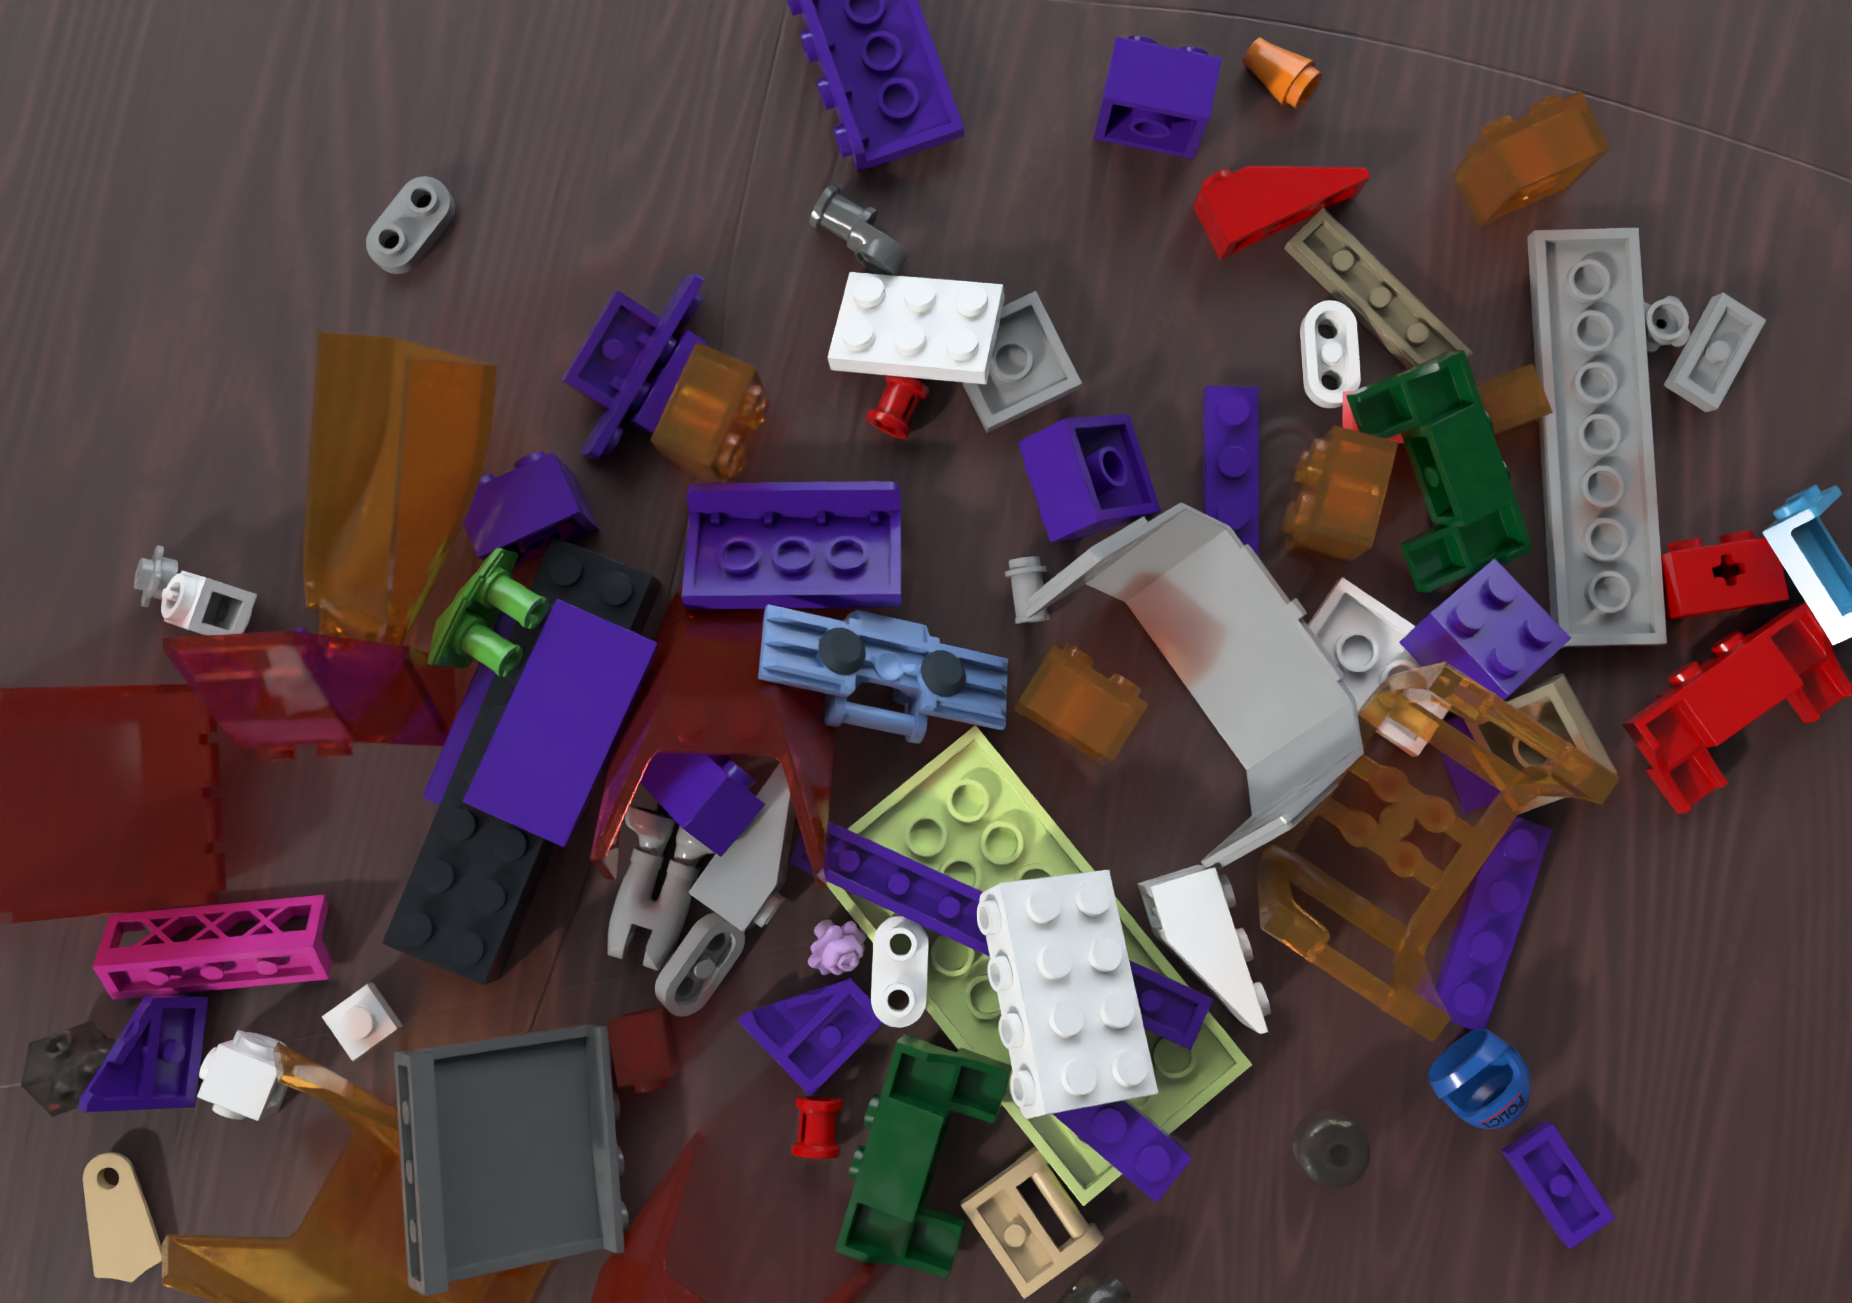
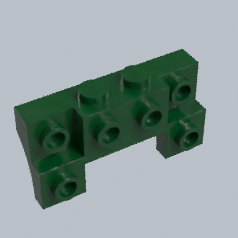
[1346,350,1534,593]
[835,1034,1012,1279]

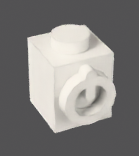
[161,571,257,645]
[197,1030,299,1121]

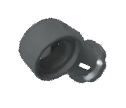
[809,184,908,276]

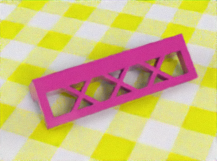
[92,895,332,1000]

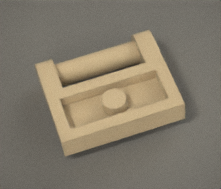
[960,1146,1104,1299]

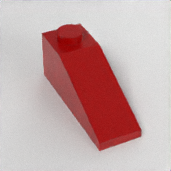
[1193,166,1370,260]

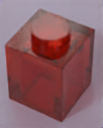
[607,1006,680,1093]

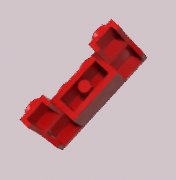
[1622,601,1852,814]

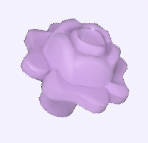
[808,919,868,975]

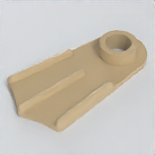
[83,1152,165,1282]

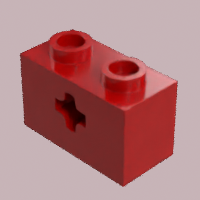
[1661,530,1789,621]

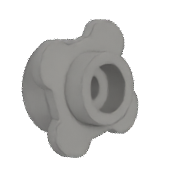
[1644,296,1690,353]
[134,545,178,607]

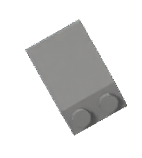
[688,753,803,932]

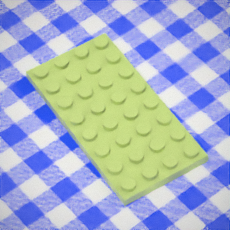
[822,725,1252,1206]

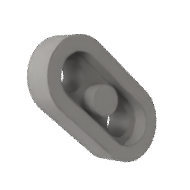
[366,176,455,274]
[655,912,745,1016]

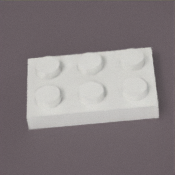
[828,272,1005,384]
[1308,577,1454,757]

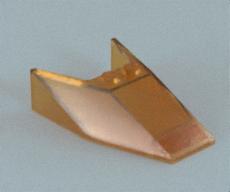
[162,1042,552,1303]

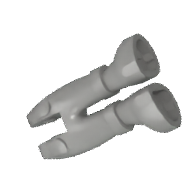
[607,805,714,971]

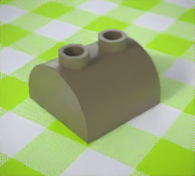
[1464,674,1617,815]

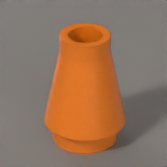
[1242,37,1322,109]

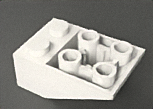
[1137,865,1271,1034]

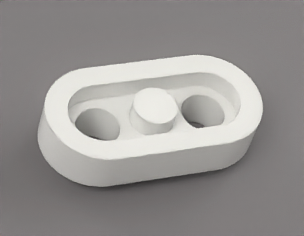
[1300,300,1361,408]
[871,915,928,1028]

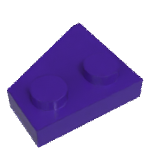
[737,977,883,1096]
[78,995,208,1112]

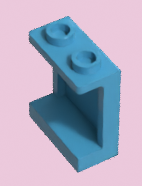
[1762,485,1852,645]

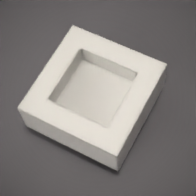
[322,983,404,1061]

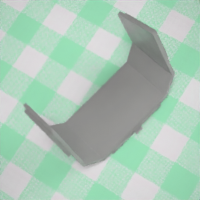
[1023,502,1364,869]

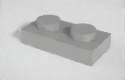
[1663,292,1766,412]

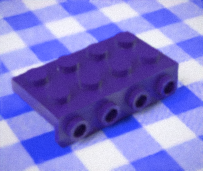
[786,0,964,172]
[682,481,901,609]

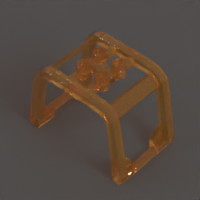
[1256,661,1619,1042]

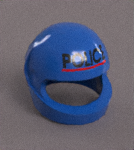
[1427,1028,1531,1129]

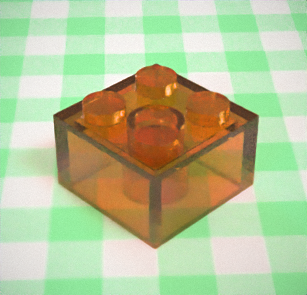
[1452,91,1610,228]
[650,342,769,483]
[1281,425,1398,564]
[1013,644,1149,765]

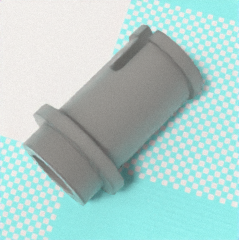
[1005,556,1050,624]

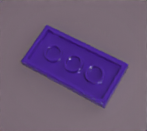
[463,599,660,847]

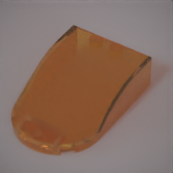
[303,330,498,676]

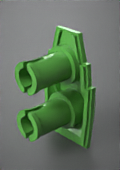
[427,547,549,677]

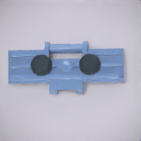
[758,604,1008,744]

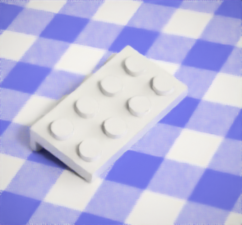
[977,870,1158,1119]

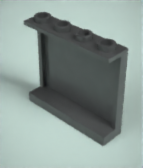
[394,1024,629,1296]

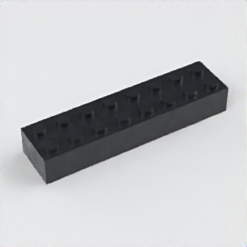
[382,536,662,985]

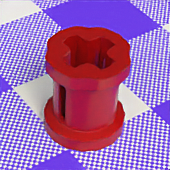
[865,375,929,439]
[791,1095,843,1159]

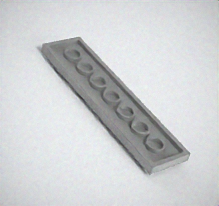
[1527,228,1667,648]

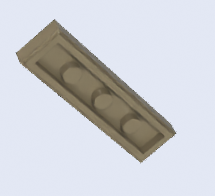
[1284,208,1473,370]

